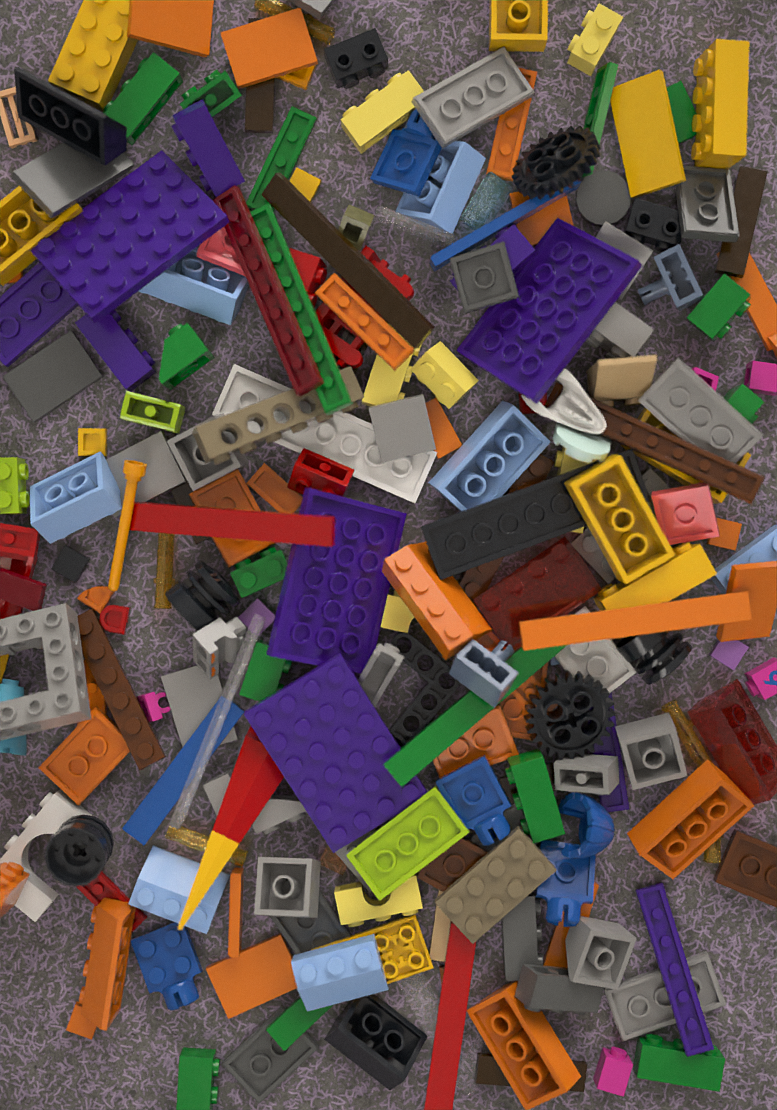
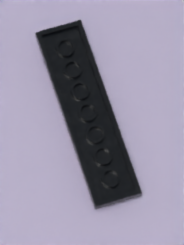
[420,449,651,580]

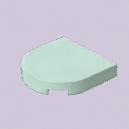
[553,422,611,463]

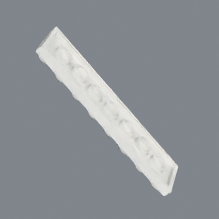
[212,364,437,503]

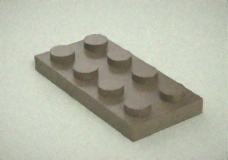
[435,826,556,944]

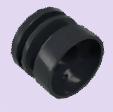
[165,560,240,631]
[616,631,692,685]
[44,814,114,887]

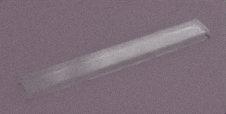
[169,613,266,829]

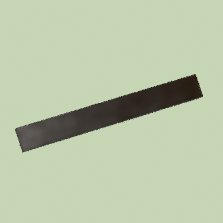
[261,173,435,349]

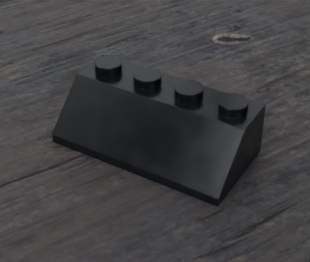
[14,67,127,166]

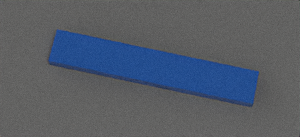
[429,180,582,272]
[122,694,245,845]

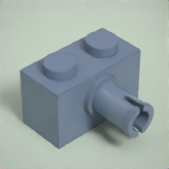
[637,244,704,311]
[449,639,518,707]

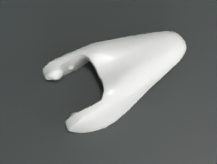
[521,368,607,434]

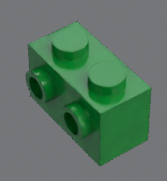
[180,69,242,117]
[687,274,751,342]
[723,384,764,424]
[230,547,288,598]
[239,640,292,702]

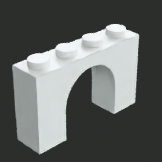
[0,789,92,922]

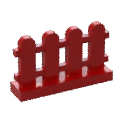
[315,246,414,369]

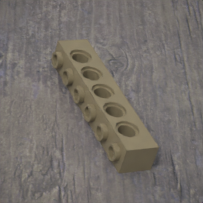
[192,366,364,465]

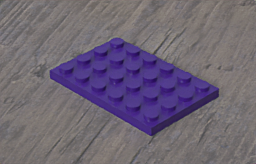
[30,150,229,324]
[456,218,643,404]
[266,488,406,674]
[244,653,428,853]

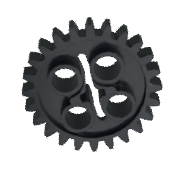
[512,126,601,200]
[524,670,616,760]

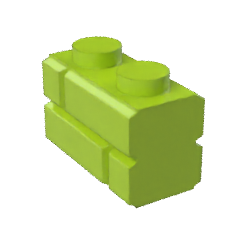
[120,391,185,434]

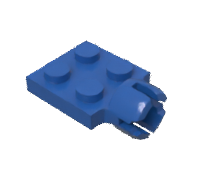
[370,109,442,196]
[435,755,511,846]
[536,840,596,927]
[131,922,203,1011]

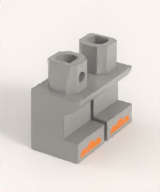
[192,617,246,680]

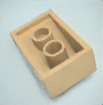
[587,355,657,407]

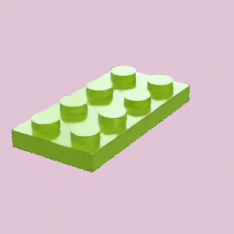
[346,786,470,901]

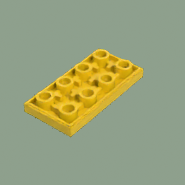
[610,69,686,198]
[311,914,434,984]

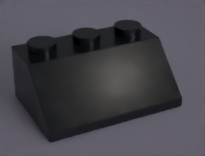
[324,994,428,1090]

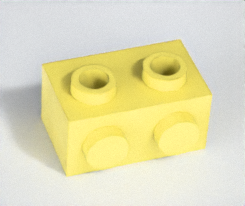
[567,3,623,76]
[410,341,479,409]

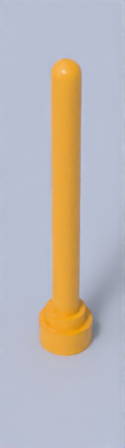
[108,460,147,592]

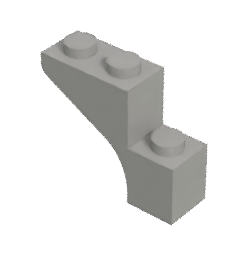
[358,643,404,707]
[203,770,306,834]

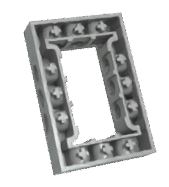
[0,603,91,741]

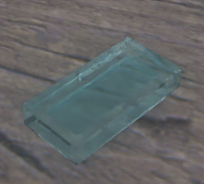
[459,172,513,231]

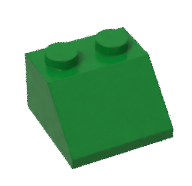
[159,323,215,390]

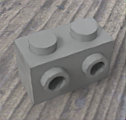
[554,753,619,795]

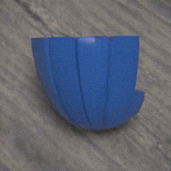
[558,792,615,859]

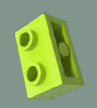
[0,457,30,515]

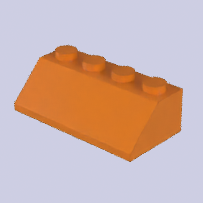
[382,542,492,660]
[627,759,755,879]
[79,898,136,1031]
[467,981,581,1110]

